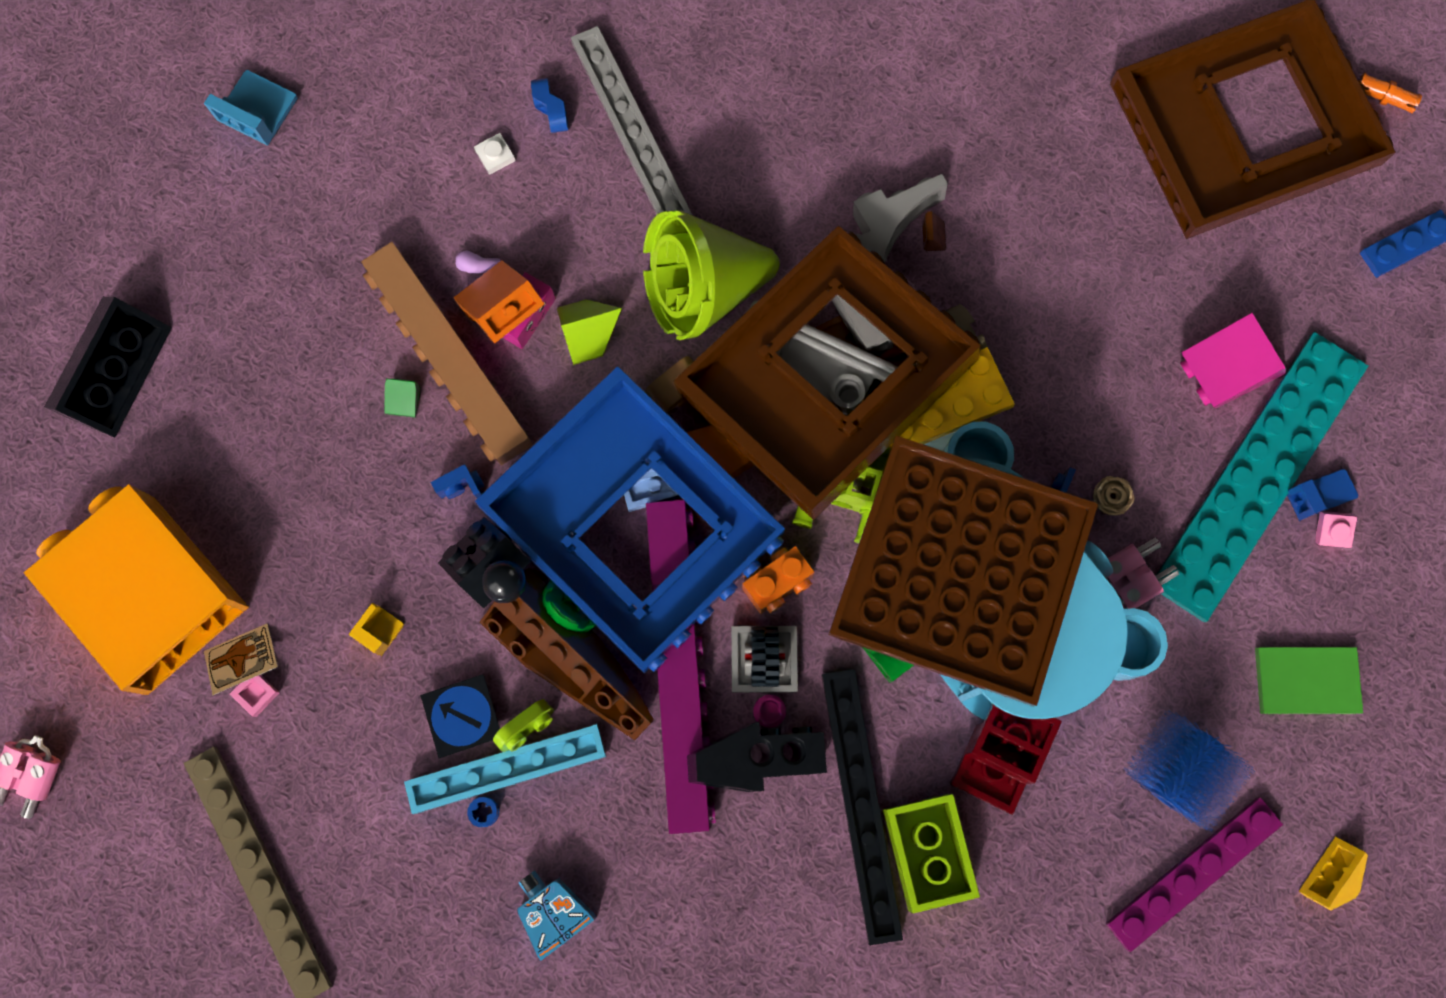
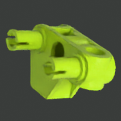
[792,467,883,544]

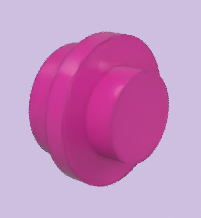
[753,695,786,728]

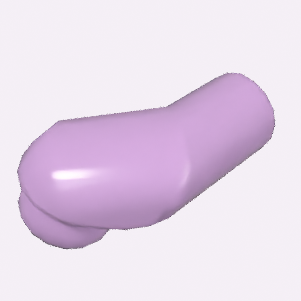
[455,250,500,274]

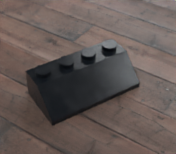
[44,296,172,438]

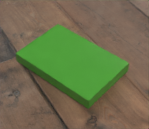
[1255,647,1363,714]

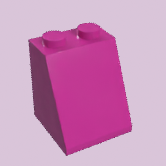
[1180,313,1286,409]

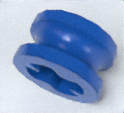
[467,797,499,827]

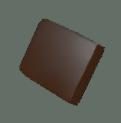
[922,211,946,251]

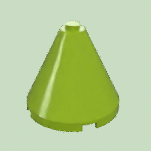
[643,210,780,340]

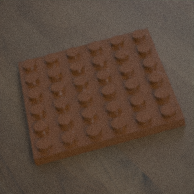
[828,436,1098,707]

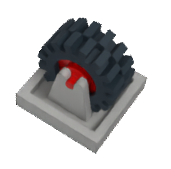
[731,626,798,693]

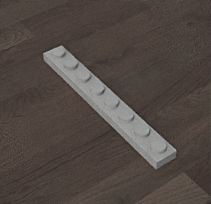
[571,26,692,215]

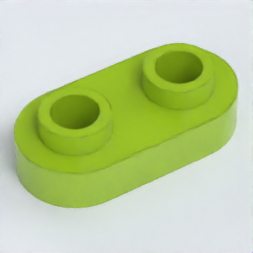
[493,699,554,752]

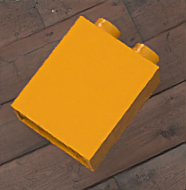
[23,484,249,695]

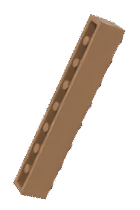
[361,242,532,466]

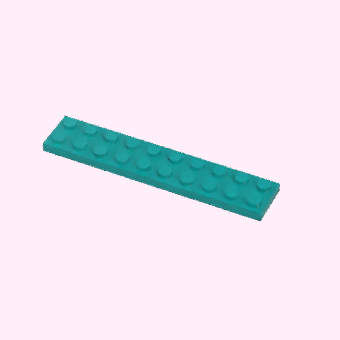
[1156,332,1369,623]

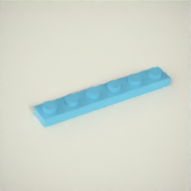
[404,724,607,814]

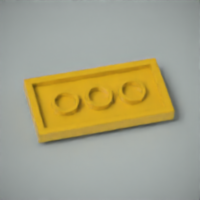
[889,347,1015,450]

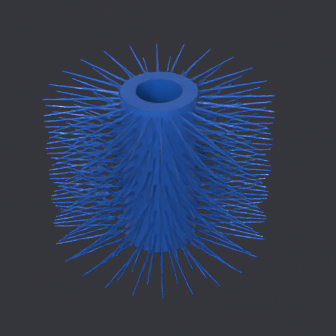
[1123,710,1255,832]

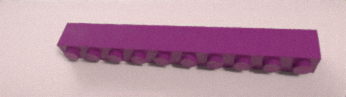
[646,500,716,834]

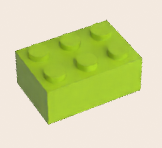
[883,794,980,914]

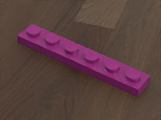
[1106,798,1283,952]

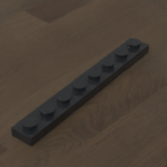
[821,669,903,946]

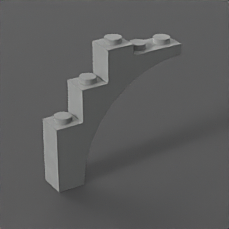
[831,174,948,356]

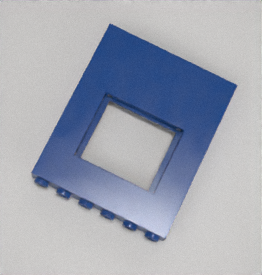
[475,366,785,673]

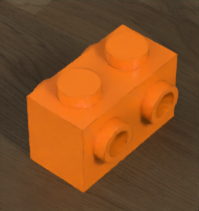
[742,546,815,615]

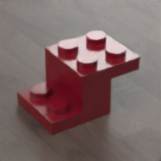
[950,704,1062,815]

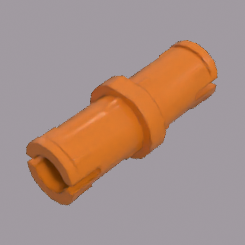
[1358,72,1422,114]

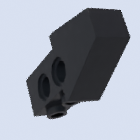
[687,722,827,792]

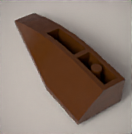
[479,568,654,740]

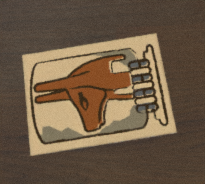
[204,624,278,695]

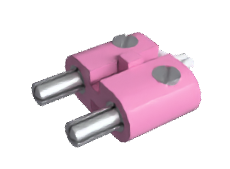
[1107,538,1179,609]
[0,735,61,819]

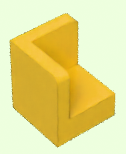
[348,603,404,656]

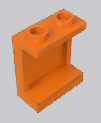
[453,260,545,343]

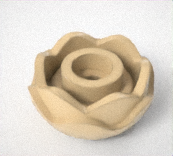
[1093,476,1134,516]

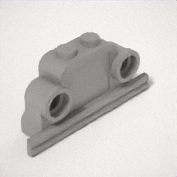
[750,300,898,415]

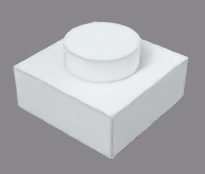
[474,133,516,175]

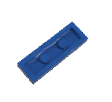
[1360,210,1446,278]

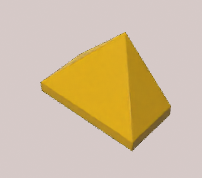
[1299,836,1368,911]

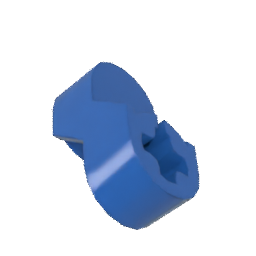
[531,78,569,133]

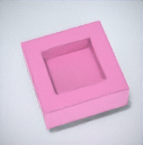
[1315,511,1357,548]
[230,675,280,717]

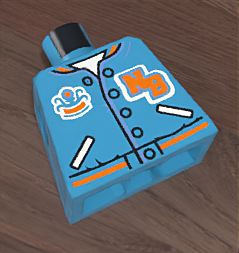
[517,871,597,961]

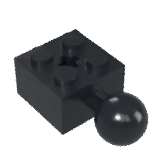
[438,517,531,608]

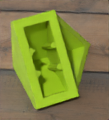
[557,299,622,365]

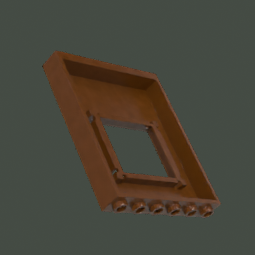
[1110,0,1396,239]
[673,225,981,520]

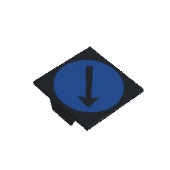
[420,674,500,759]

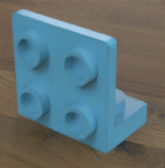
[204,70,298,146]

